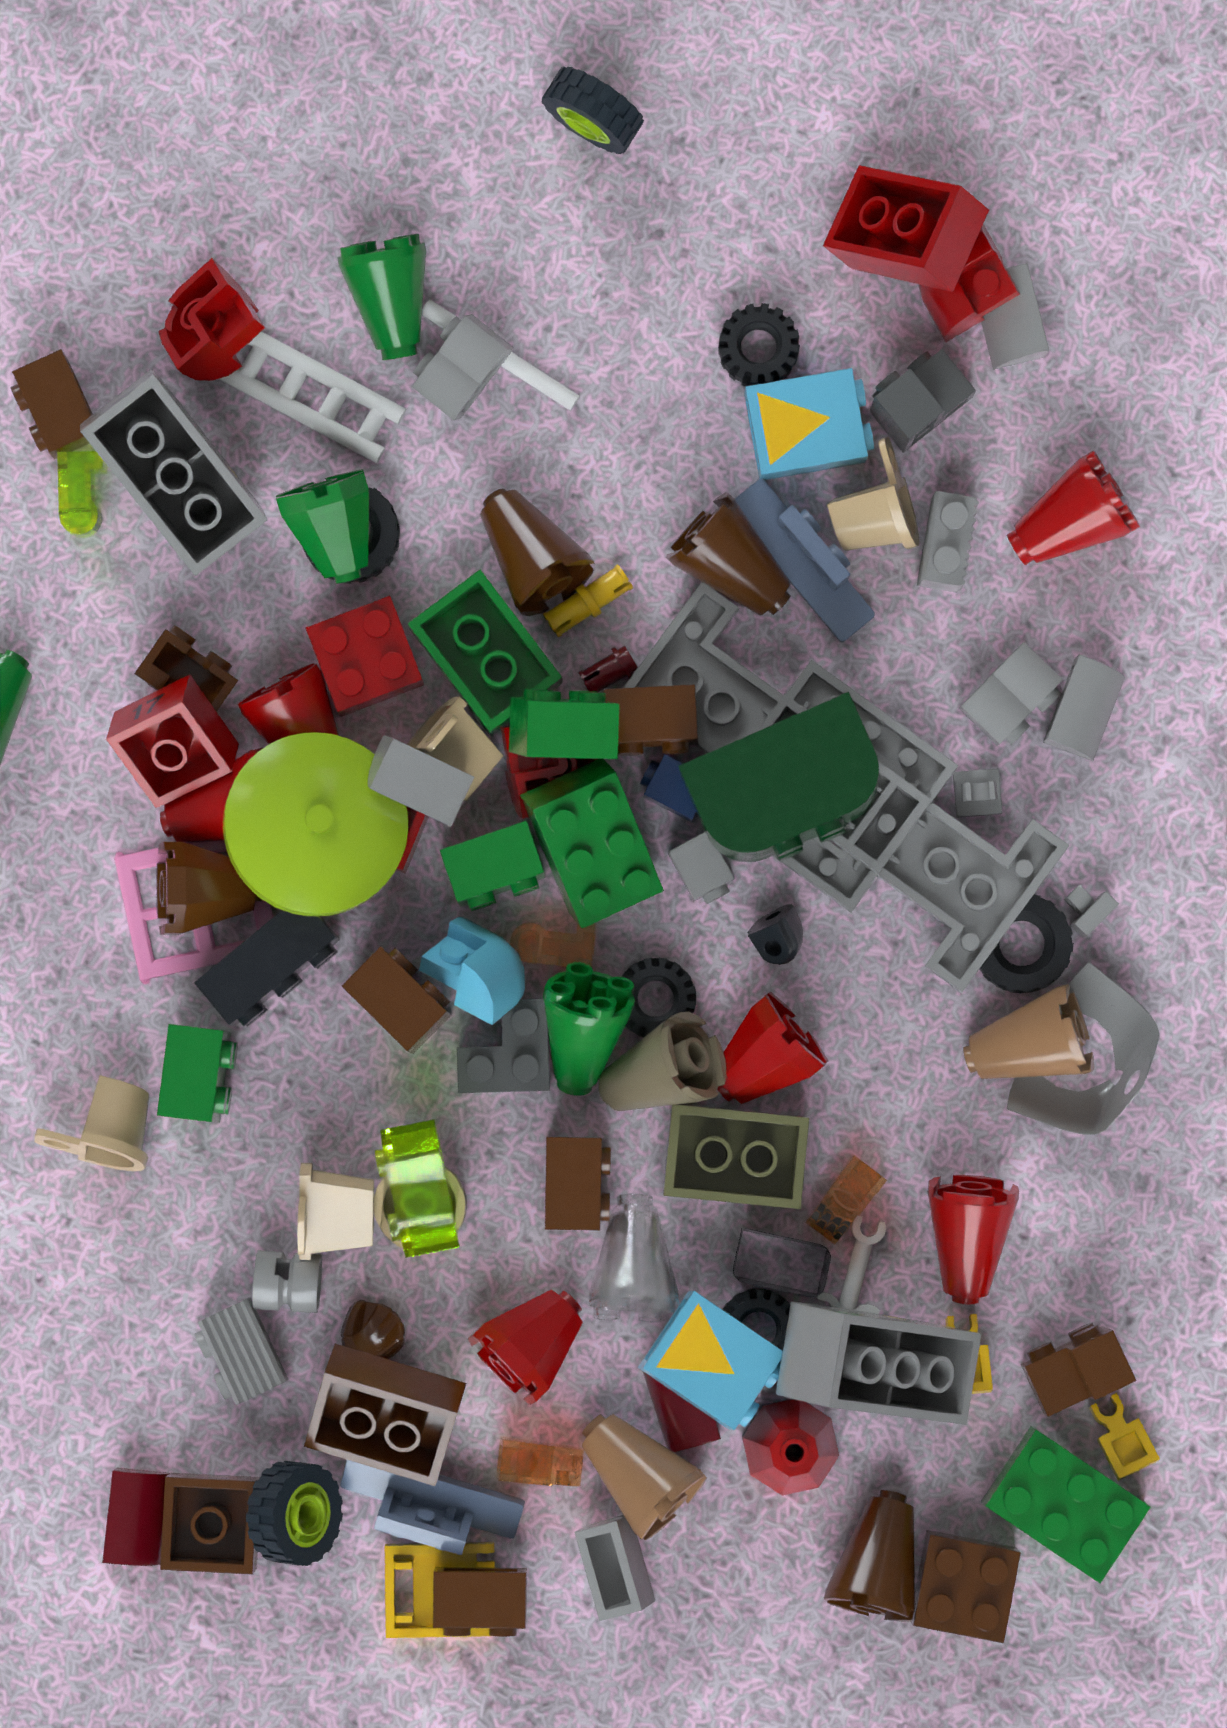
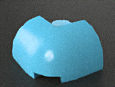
[419,917,525,1025]

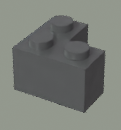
[869,349,976,453]
[457,999,550,1094]

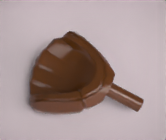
[341,1300,405,1359]

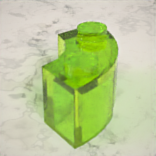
[375,1119,460,1258]

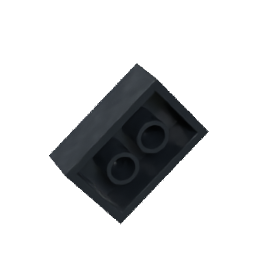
[194,910,340,1027]

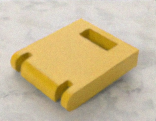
[384,1542,495,1638]

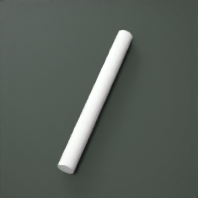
[422,299,580,411]

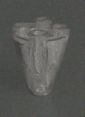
[589,1194,679,1323]

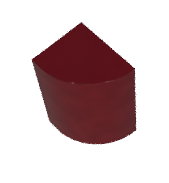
[643,1372,721,1452]
[102,1467,170,1566]

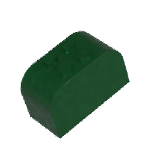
[678,691,879,862]

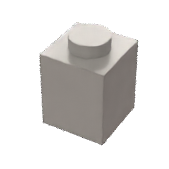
[668,832,734,904]

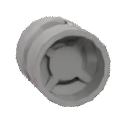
[252,1250,322,1313]

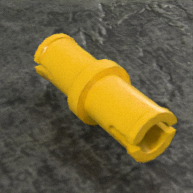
[543,564,633,638]

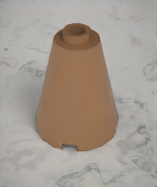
[963,984,1094,1079]
[582,1414,707,1540]

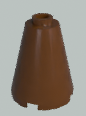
[480,488,595,616]
[666,492,791,615]
[824,1490,915,1622]

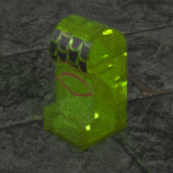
[57,451,107,538]

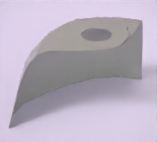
[1007,962,1160,1135]

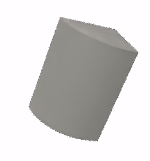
[981,263,1049,370]
[1043,654,1125,761]
[368,735,474,827]
[574,1515,655,1621]

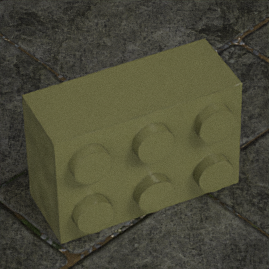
[663,1105,809,1209]

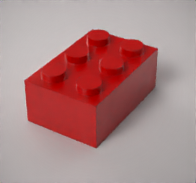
[823,165,989,292]

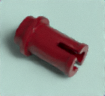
[578,646,638,693]

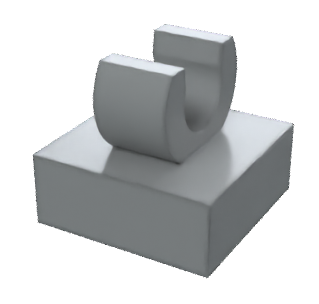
[953,768,1002,818]
[1064,885,1119,938]

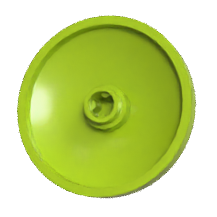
[223,732,408,917]

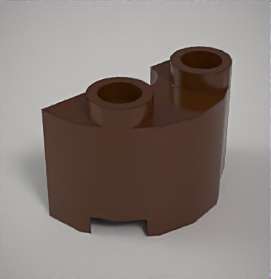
[134,625,239,712]

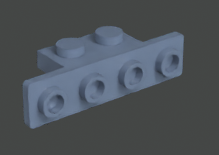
[735,479,875,642]
[340,1460,525,1555]

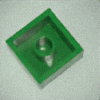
[509,689,620,759]
[440,820,545,912]
[157,1024,238,1123]

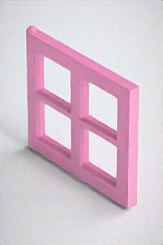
[114,840,273,984]

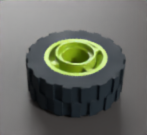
[541,67,644,154]
[246,1461,343,1566]

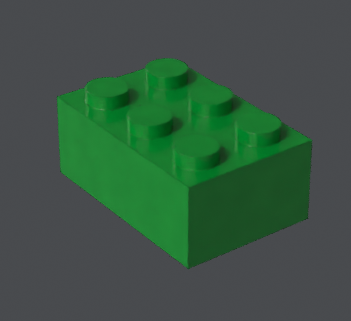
[407,569,563,737]
[520,759,664,929]
[981,1426,1151,1584]

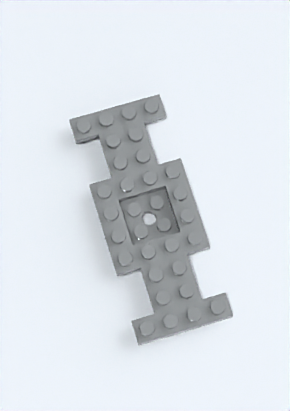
[623,582,1069,993]

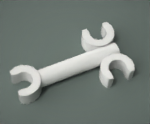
[816,1215,886,1314]

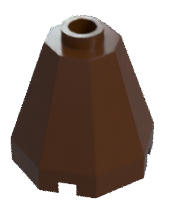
[156,842,262,935]

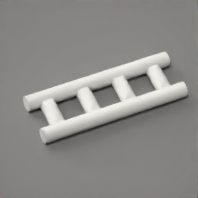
[219,331,406,463]

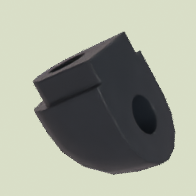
[747,904,803,965]

